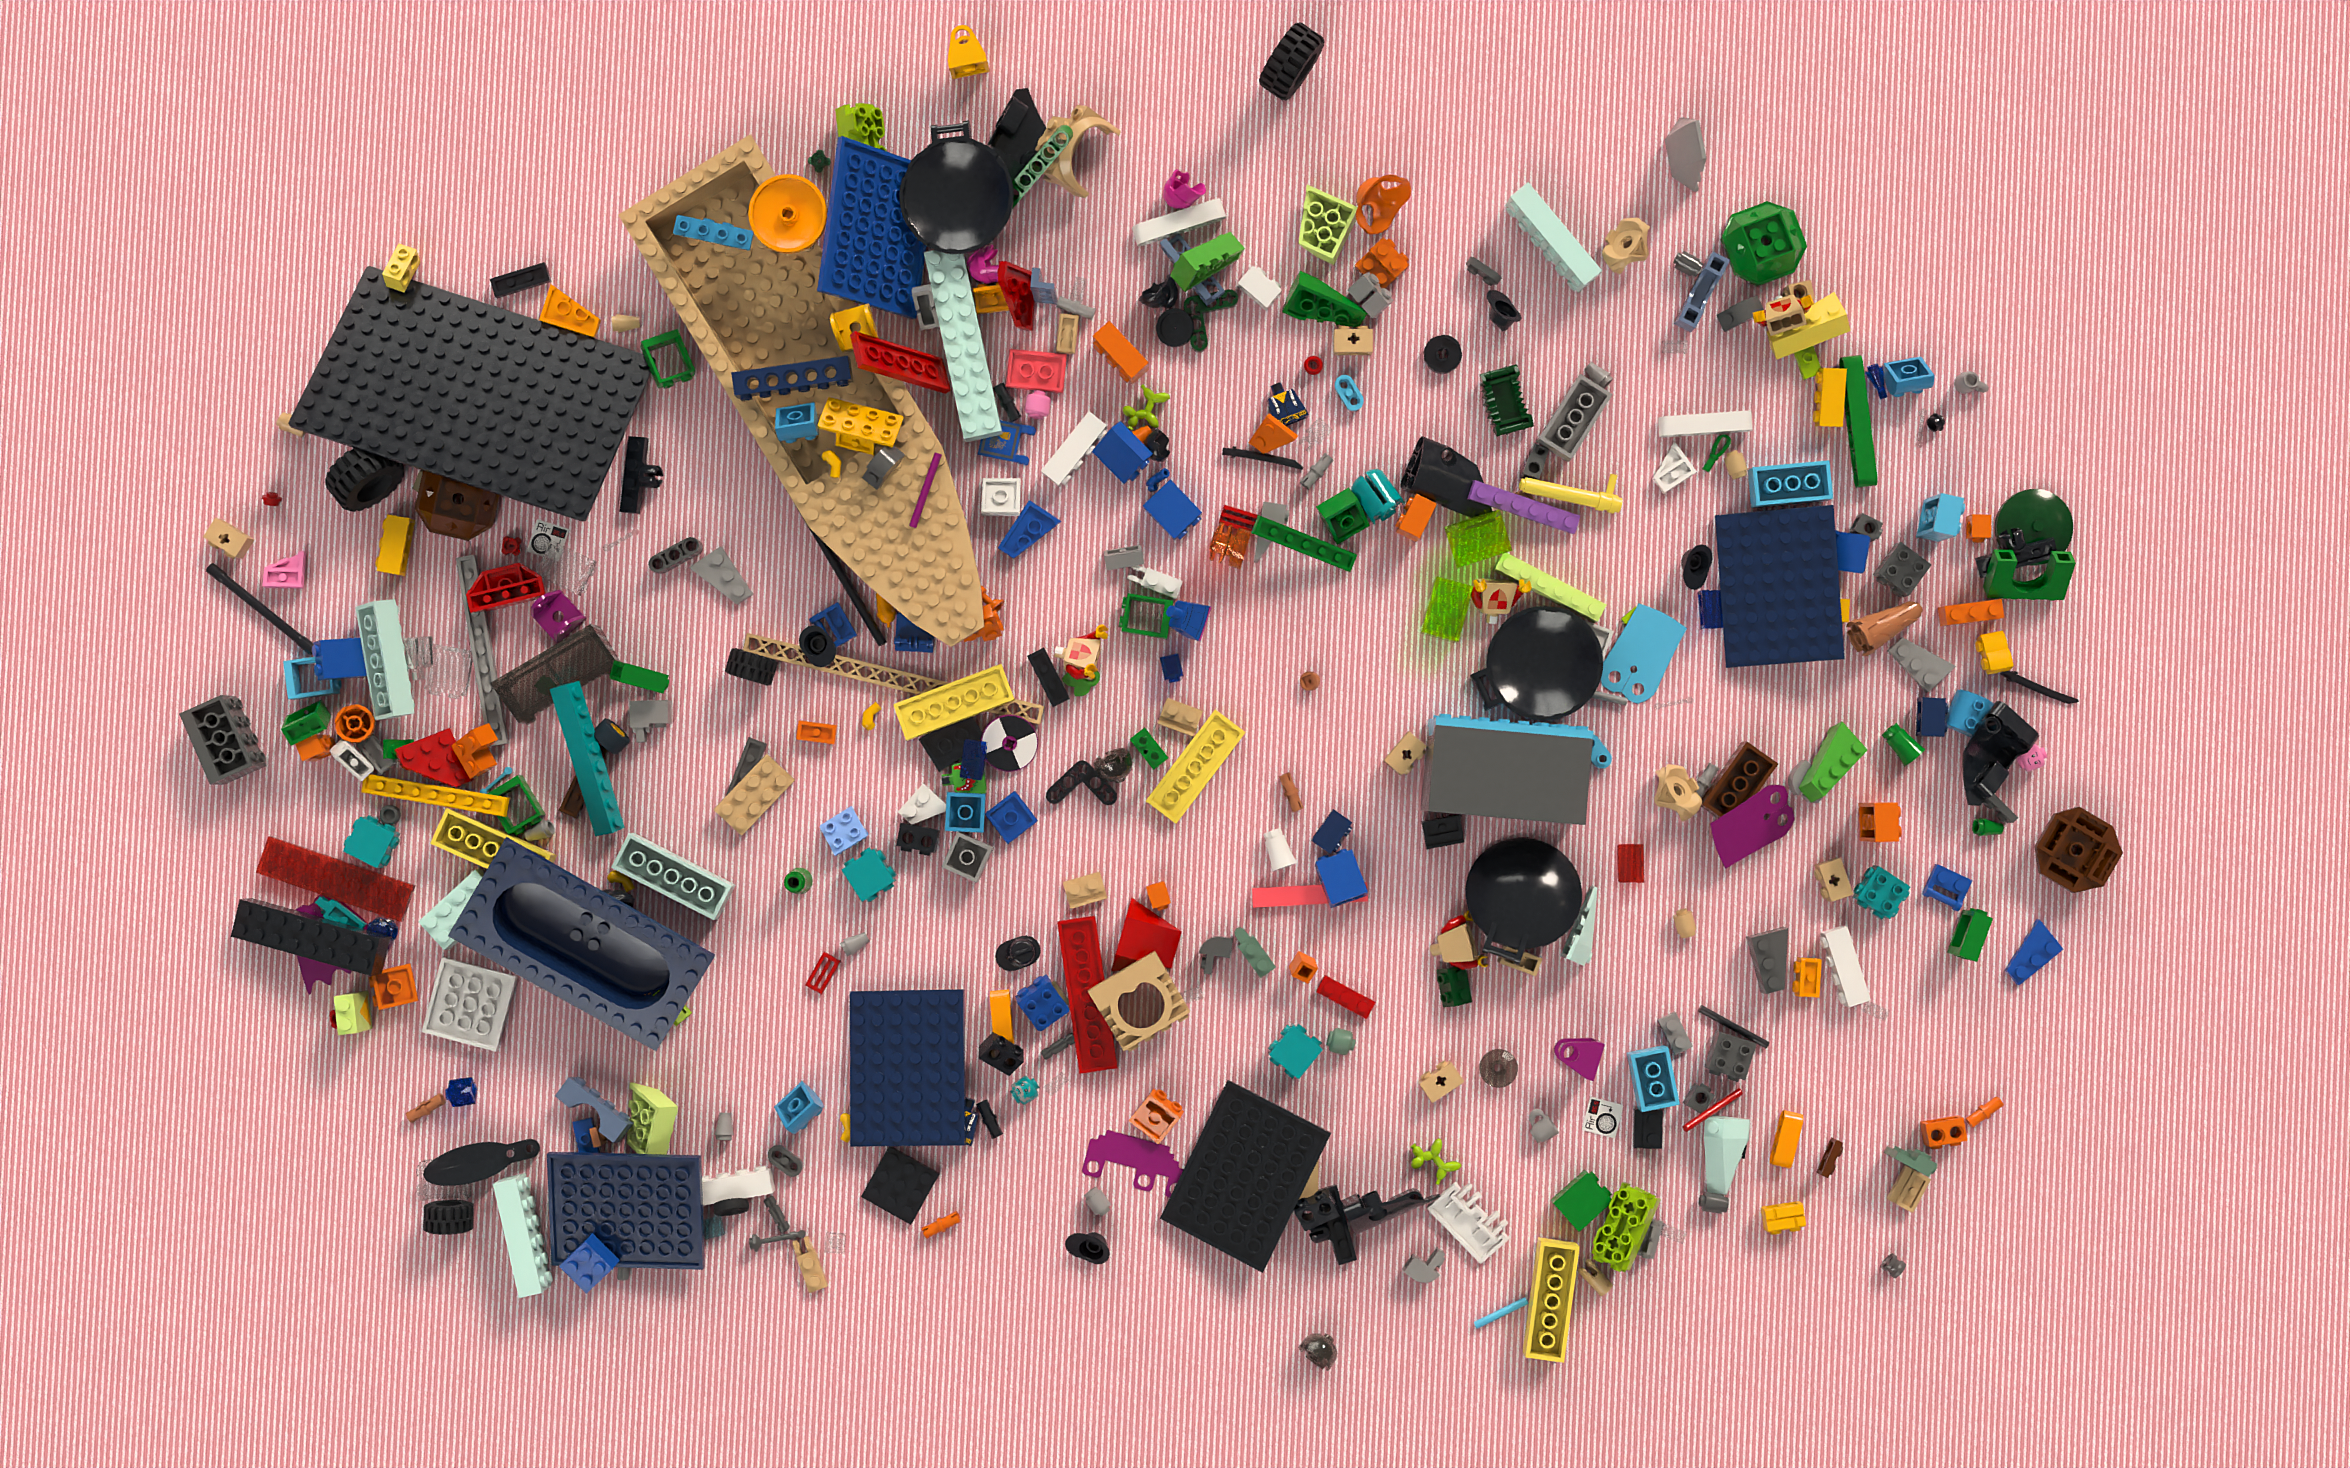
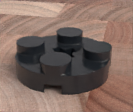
[1423,335,1462,374]

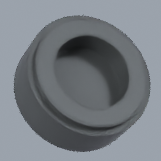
[380,805,401,824]

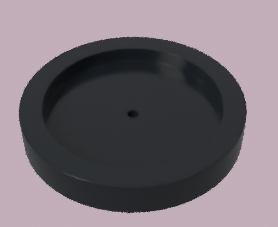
[1156,308,1194,347]

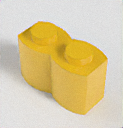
[1975,630,2014,675]

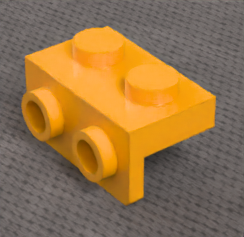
[973,282,1009,315]
[1792,957,1822,998]

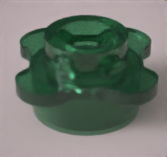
[808,150,831,173]

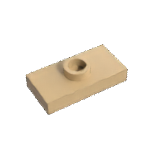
[1056,314,1079,354]

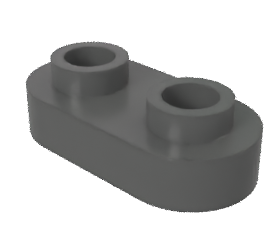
[1466,257,1502,286]
[768,1145,803,1177]

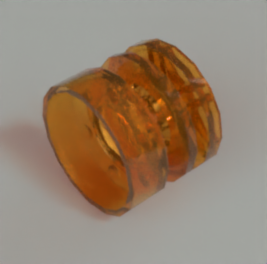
[1209,522,1251,569]

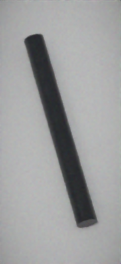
[1698,1005,1770,1049]

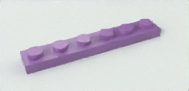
[1467,480,1580,534]

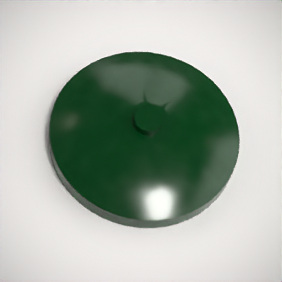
[1994,489,2074,566]

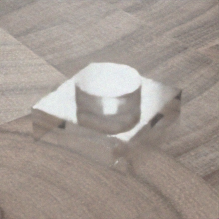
[824,1232,846,1254]

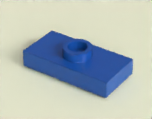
[572,1117,600,1153]

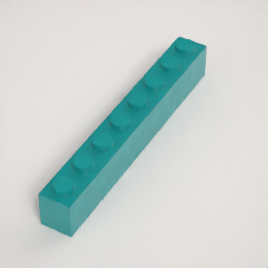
[549,681,625,837]

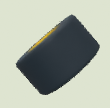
[594,718,630,755]

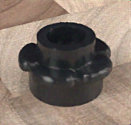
[1927,413,1945,432]

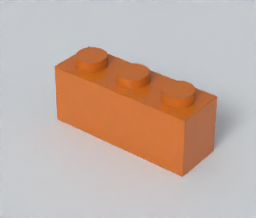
[1938,599,2004,627]

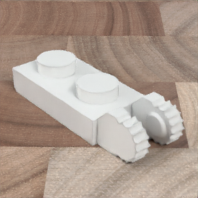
[1127,565,1183,599]

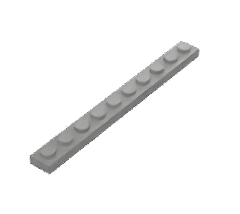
[456,555,509,747]

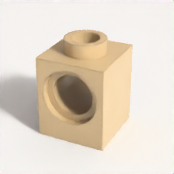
[1782,280,1815,300]

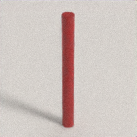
[1682,1088,1743,1132]

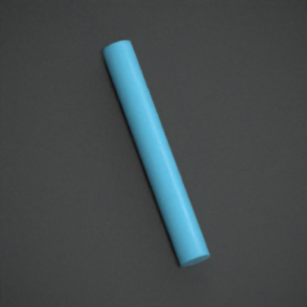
[1474,1297,1529,1329]

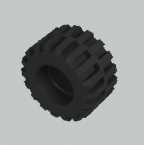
[725,648,778,685]
[423,1200,474,1235]

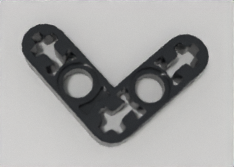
[1046,760,1117,805]

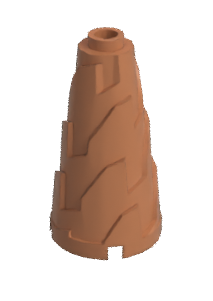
[1846,601,1923,656]

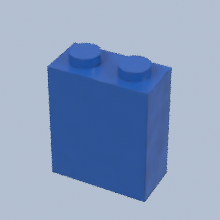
[1092,421,1153,484]
[1143,479,1202,541]
[312,638,367,681]
[1315,849,1368,908]

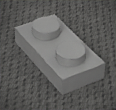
[1657,1011,1693,1055]

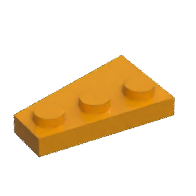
[539,284,601,338]

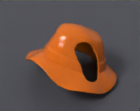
[1356,174,1411,235]

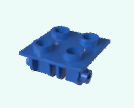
[894,612,934,653]

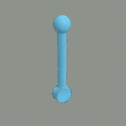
[480,767,513,794]

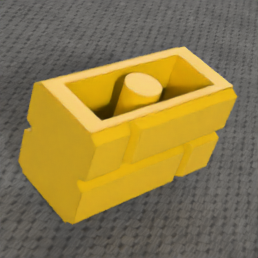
[1760,1201,1806,1235]

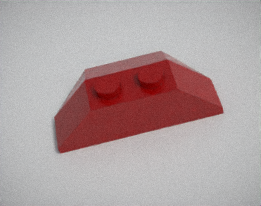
[466,562,546,613]

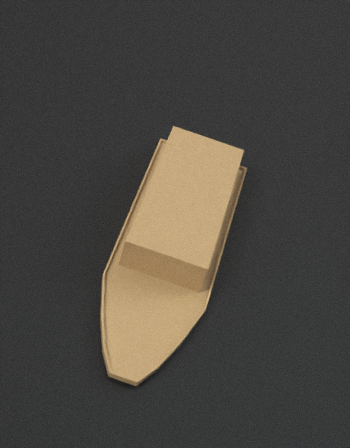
[618,134,985,647]

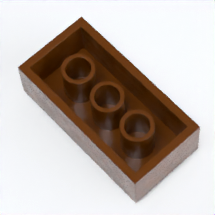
[1701,741,1778,818]

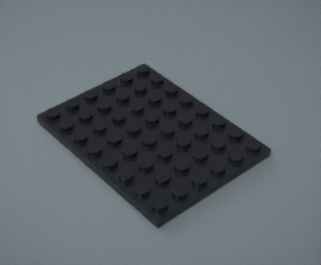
[1160,1080,1331,1273]

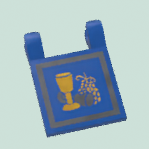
[978,420,1036,465]

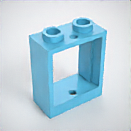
[283,657,342,700]

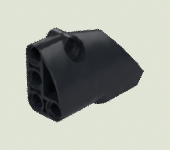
[987,88,1046,191]
[1400,436,1493,522]
[1963,701,2039,806]
[1341,1188,1440,1235]

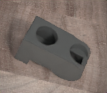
[1520,443,1549,480]

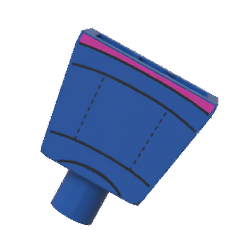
[1166,600,1211,641]

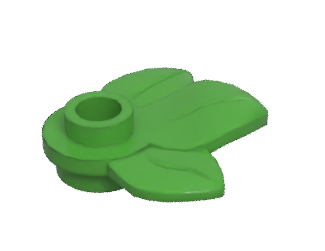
[1062,671,1100,696]

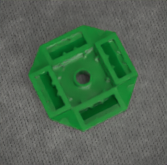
[1721,201,1807,287]

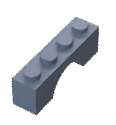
[1674,252,1730,332]
[555,1076,634,1143]

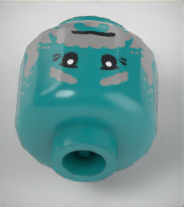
[1010,1076,1040,1105]

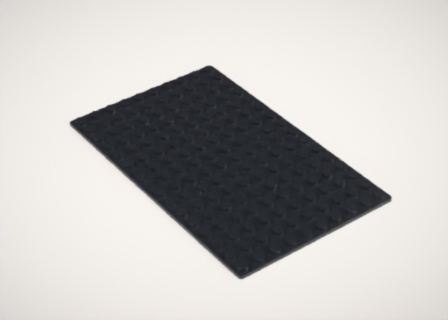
[288,266,656,522]

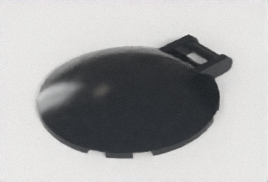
[900,120,1014,254]
[1470,606,1603,721]
[1465,838,1582,965]

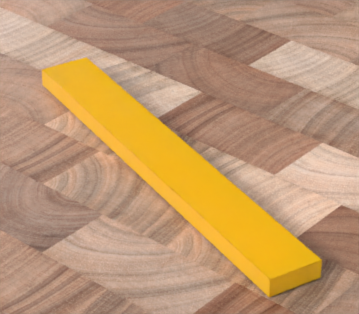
[361,774,510,817]

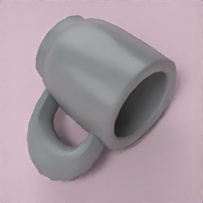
[1954,371,1989,394]
[1529,1109,1559,1143]

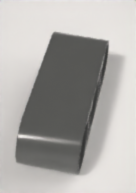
[648,537,703,574]

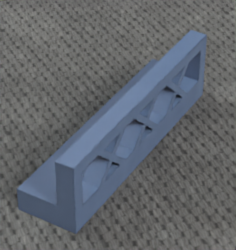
[1160,234,1225,306]
[1030,268,1058,305]

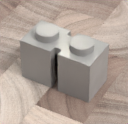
[1347,272,1394,319]
[912,284,940,331]

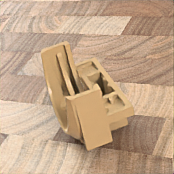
[1035,105,1121,198]

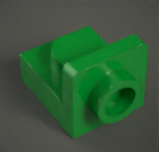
[383,739,414,759]

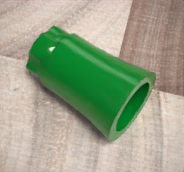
[1882,723,1925,767]
[784,868,813,894]

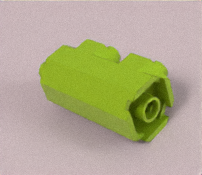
[835,103,887,151]
[1591,1182,1661,1272]

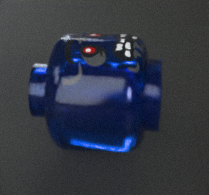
[367,917,398,943]

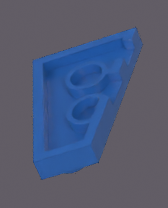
[998,500,1061,559]
[2005,919,2063,985]

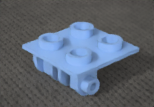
[819,806,869,856]

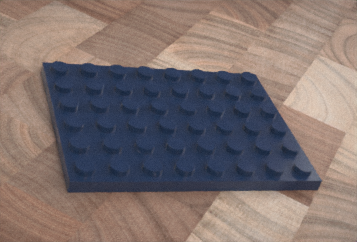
[1715,505,1845,668]
[850,989,966,1147]
[547,1152,705,1270]

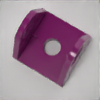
[531,590,587,644]
[1554,1038,1605,1081]

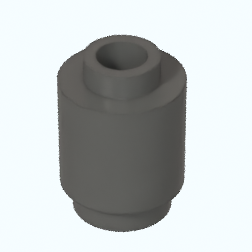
[1673,251,1703,277]
[1698,1192,1729,1214]

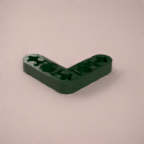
[1184,289,1238,352]

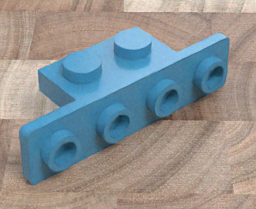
[673,215,754,251]

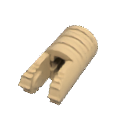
[1578,1259,1613,1296]

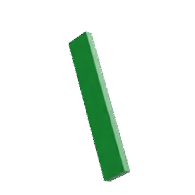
[1251,515,1357,572]

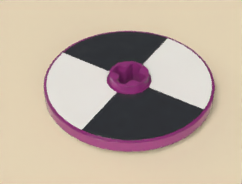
[980,714,1038,772]

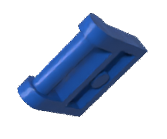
[809,602,858,648]
[1922,864,1972,912]

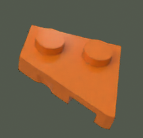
[1248,414,1298,454]

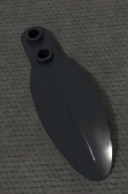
[423,1139,540,1186]

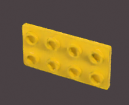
[818,397,903,455]

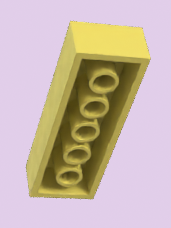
[430,808,557,869]
[1522,1237,1580,1363]

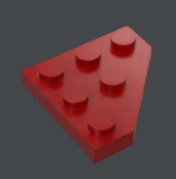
[997,261,1035,331]
[394,728,474,788]

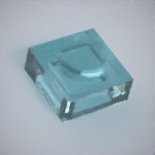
[703,1216,725,1240]

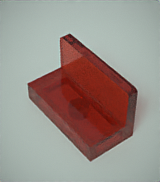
[1617,844,1645,883]

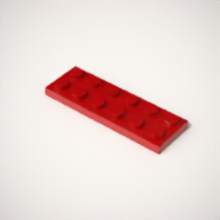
[850,331,951,394]

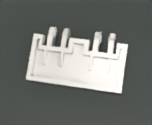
[1427,1182,1509,1264]

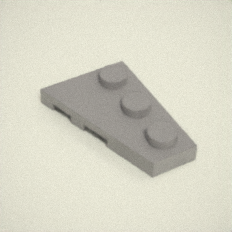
[689,546,753,605]
[1887,637,1956,693]

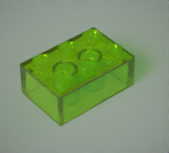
[1444,509,1513,568]
[1419,576,1474,643]

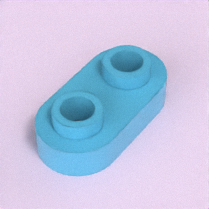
[1334,375,1364,411]
[1591,734,1612,768]

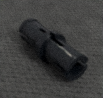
[993,382,1022,422]
[976,1099,1003,1139]

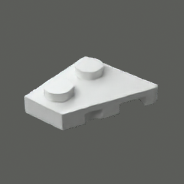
[1653,442,1697,494]
[898,783,946,825]

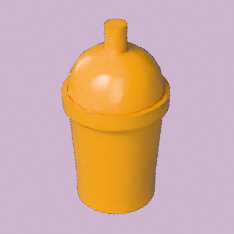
[875,593,896,628]

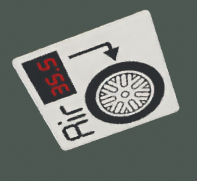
[527,519,569,561]
[1582,1097,1623,1138]

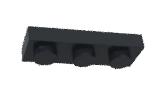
[490,262,552,299]
[1027,648,1070,707]

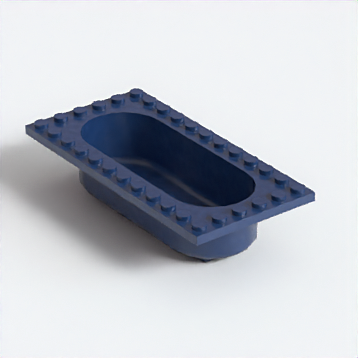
[448,837,715,1051]

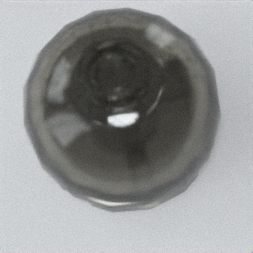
[1093,748,1133,783]
[1298,1333,1338,1371]

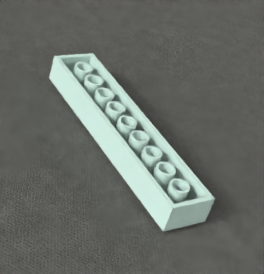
[924,250,1003,442]

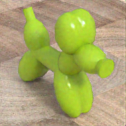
[1123,384,1170,431]
[1410,1138,1462,1185]

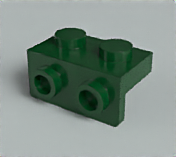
[1436,967,1472,1007]

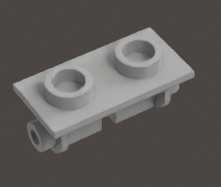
[1637,1219,1663,1259]

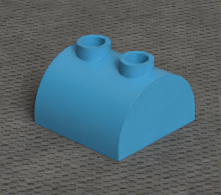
[1883,356,1935,397]
[775,402,819,443]
[1945,689,1994,737]
[945,792,986,833]
[774,1081,824,1134]

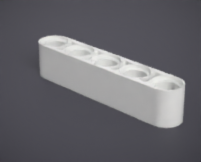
[1132,198,1226,246]
[1658,411,1753,438]

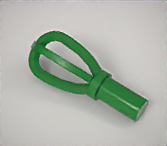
[1702,434,1731,473]

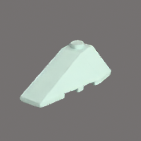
[1560,886,1598,966]
[1704,1115,1750,1195]

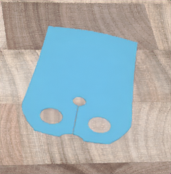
[1601,603,1687,704]

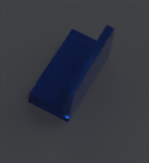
[1698,590,1723,630]
[960,739,988,780]

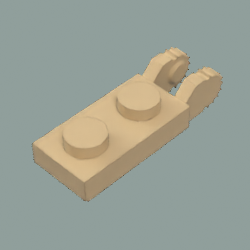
[792,1236,828,1293]

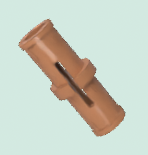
[1278,772,1304,812]
[406,1093,446,1123]

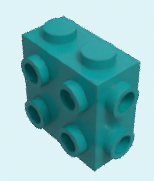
[343,815,401,868]
[841,847,897,903]
[1853,865,1911,920]
[1268,1023,1323,1079]

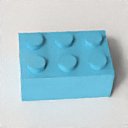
[1916,493,1965,542]
[1626,1045,1680,1112]

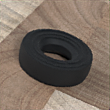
[713,1198,749,1216]

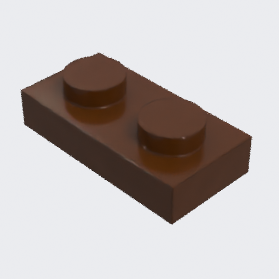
[1816,1137,1843,1178]

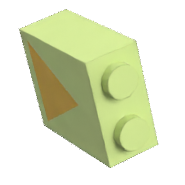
[334,990,373,1035]

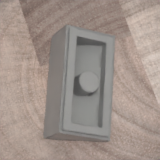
[1104,545,1144,570]

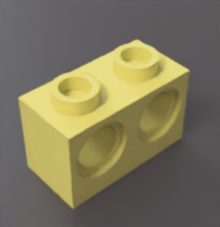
[382,243,420,292]

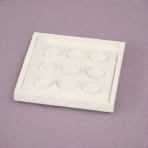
[422,957,518,1052]

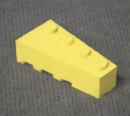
[1766,292,1851,360]

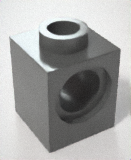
[1849,513,1883,542]
[1683,1083,1715,1114]

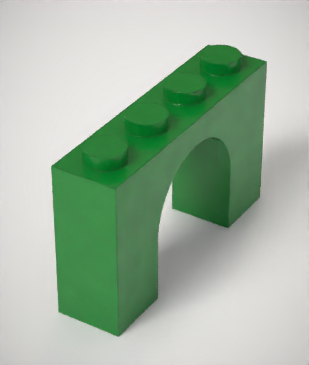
[1983,549,2076,601]

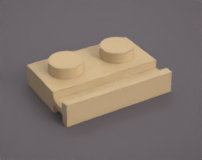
[1158,698,1203,737]
[1063,871,1107,909]
[1886,1165,1931,1213]

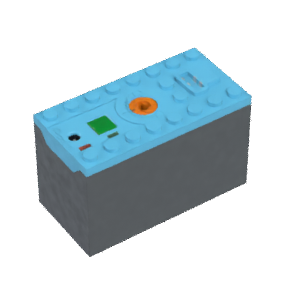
[1420,714,1593,825]

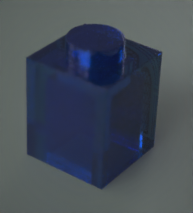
[1160,653,1184,683]

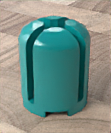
[1351,469,1405,525]

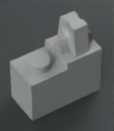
[629,700,672,743]

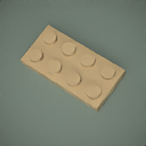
[713,754,795,836]

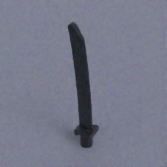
[1222,446,1303,470]
[2000,671,2079,704]

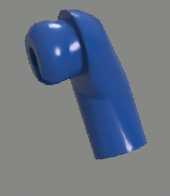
[1146,468,1170,492]

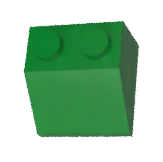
[1316,487,1370,545]

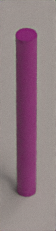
[909,452,942,528]

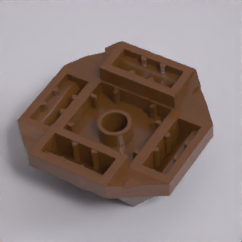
[414,470,500,541]
[2034,807,2123,893]

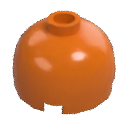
[335,704,376,743]

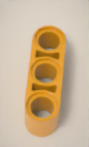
[990,989,1014,1044]
[1770,1110,1803,1169]

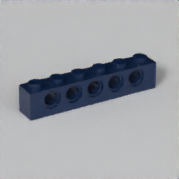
[731,356,853,401]

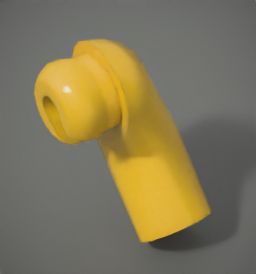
[822,450,842,478]
[861,702,882,731]
[607,870,635,892]
[840,1113,850,1143]

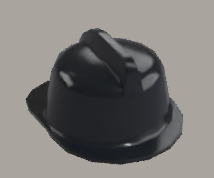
[1487,290,1522,331]
[1681,544,1713,590]
[799,625,836,668]
[995,935,1041,971]
[1065,1232,1110,1264]

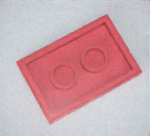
[1006,349,1067,393]

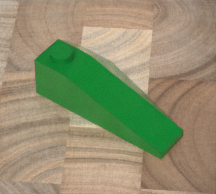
[1282,271,1368,327]

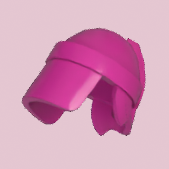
[1163,169,1206,209]
[966,244,999,284]

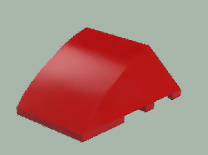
[1111,898,1182,971]

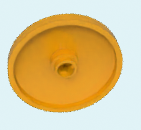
[748,174,828,254]

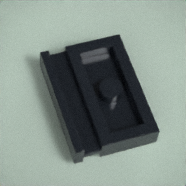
[1421,814,1464,849]
[1633,1109,1663,1149]

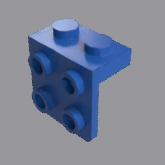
[1835,530,1871,574]
[1015,974,1069,1031]

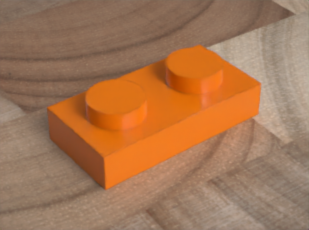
[796,720,838,744]

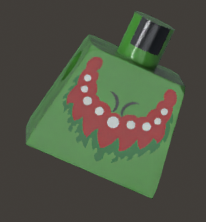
[941,757,987,794]

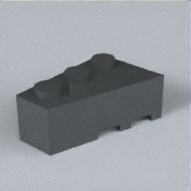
[1746,927,1789,994]

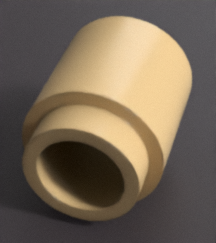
[1724,450,1748,480]
[1673,908,1696,938]

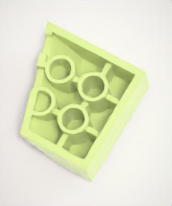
[1299,185,1357,265]
[627,1082,678,1155]

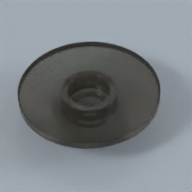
[1479,1049,1518,1088]

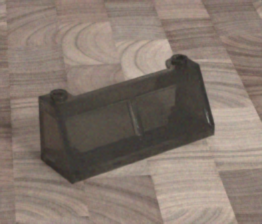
[491,624,620,725]

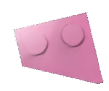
[263,551,306,589]

